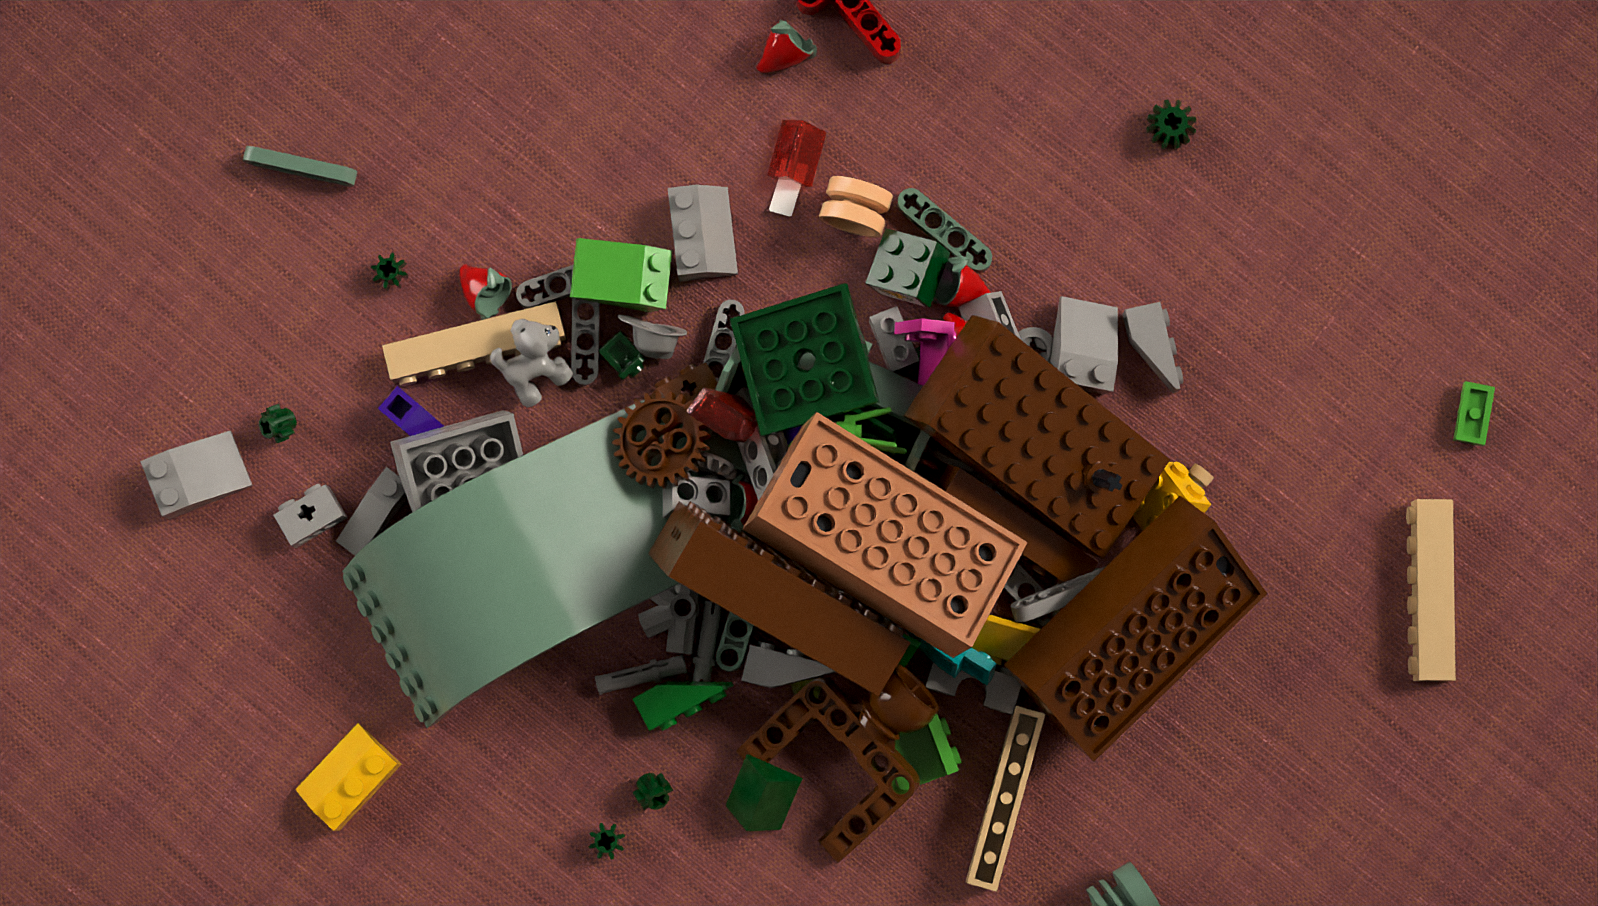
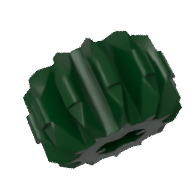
[1146,99,1197,150]

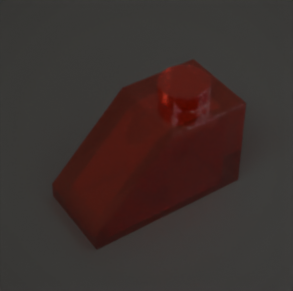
[687,387,758,443]

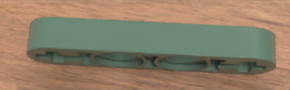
[243,146,357,187]
[897,188,992,273]

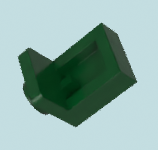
[599,330,645,380]

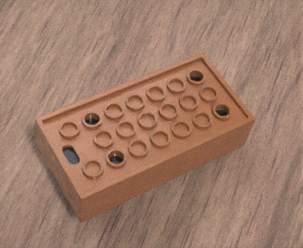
[743,412,1028,658]

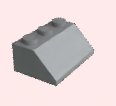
[668,185,738,282]

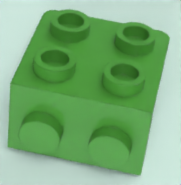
[895,714,962,790]

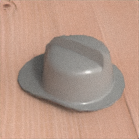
[618,315,687,359]

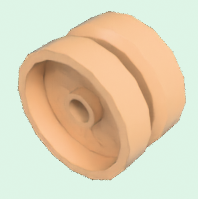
[819,176,893,237]

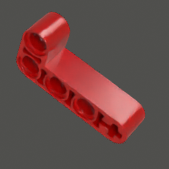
[796,0,901,64]

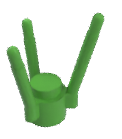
[836,407,907,454]

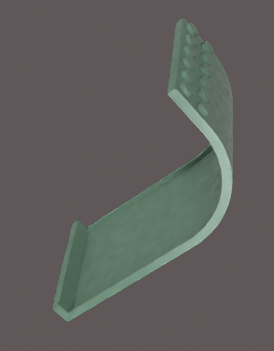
[342,399,729,728]

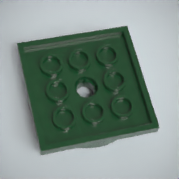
[730,283,880,437]

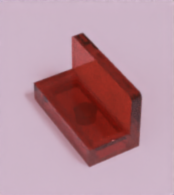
[767,120,826,187]

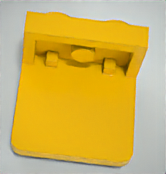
[1132,462,1211,530]

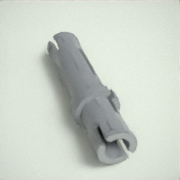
[692,600,722,682]
[595,654,687,695]

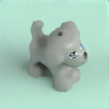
[490,319,573,408]

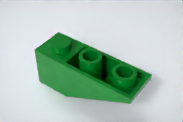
[633,681,734,731]

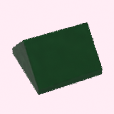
[725,754,803,831]

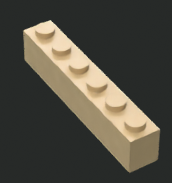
[382,301,567,387]
[1406,499,1456,682]
[965,706,1045,892]

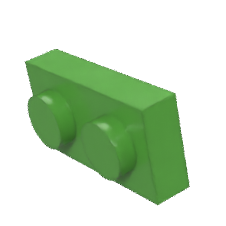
[1453,381,1495,447]

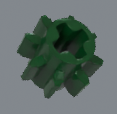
[370,253,409,291]
[259,404,297,443]
[633,773,673,810]
[588,823,625,860]

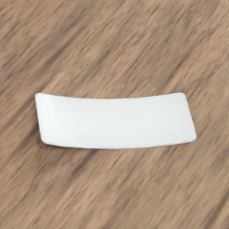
[769,159,806,217]

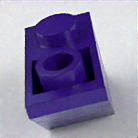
[378,386,444,436]

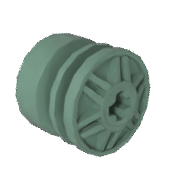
[1085,861,1160,906]

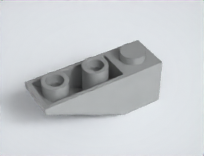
[1122,302,1184,393]
[742,641,836,689]

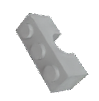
[925,663,1021,715]

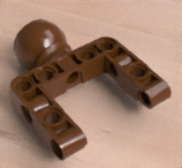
[736,663,939,863]

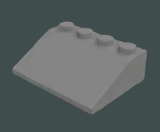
[390,410,523,512]

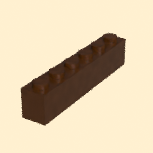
[936,465,1099,586]

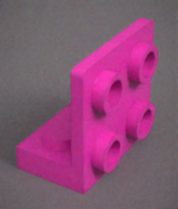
[894,318,956,386]

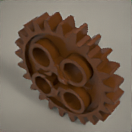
[612,390,711,489]

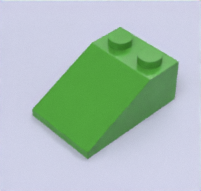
[570,238,672,312]

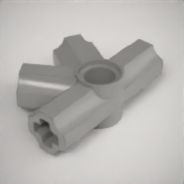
[638,583,700,655]

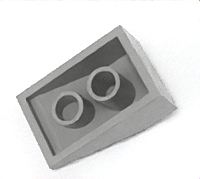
[1049,296,1118,395]
[140,431,253,520]

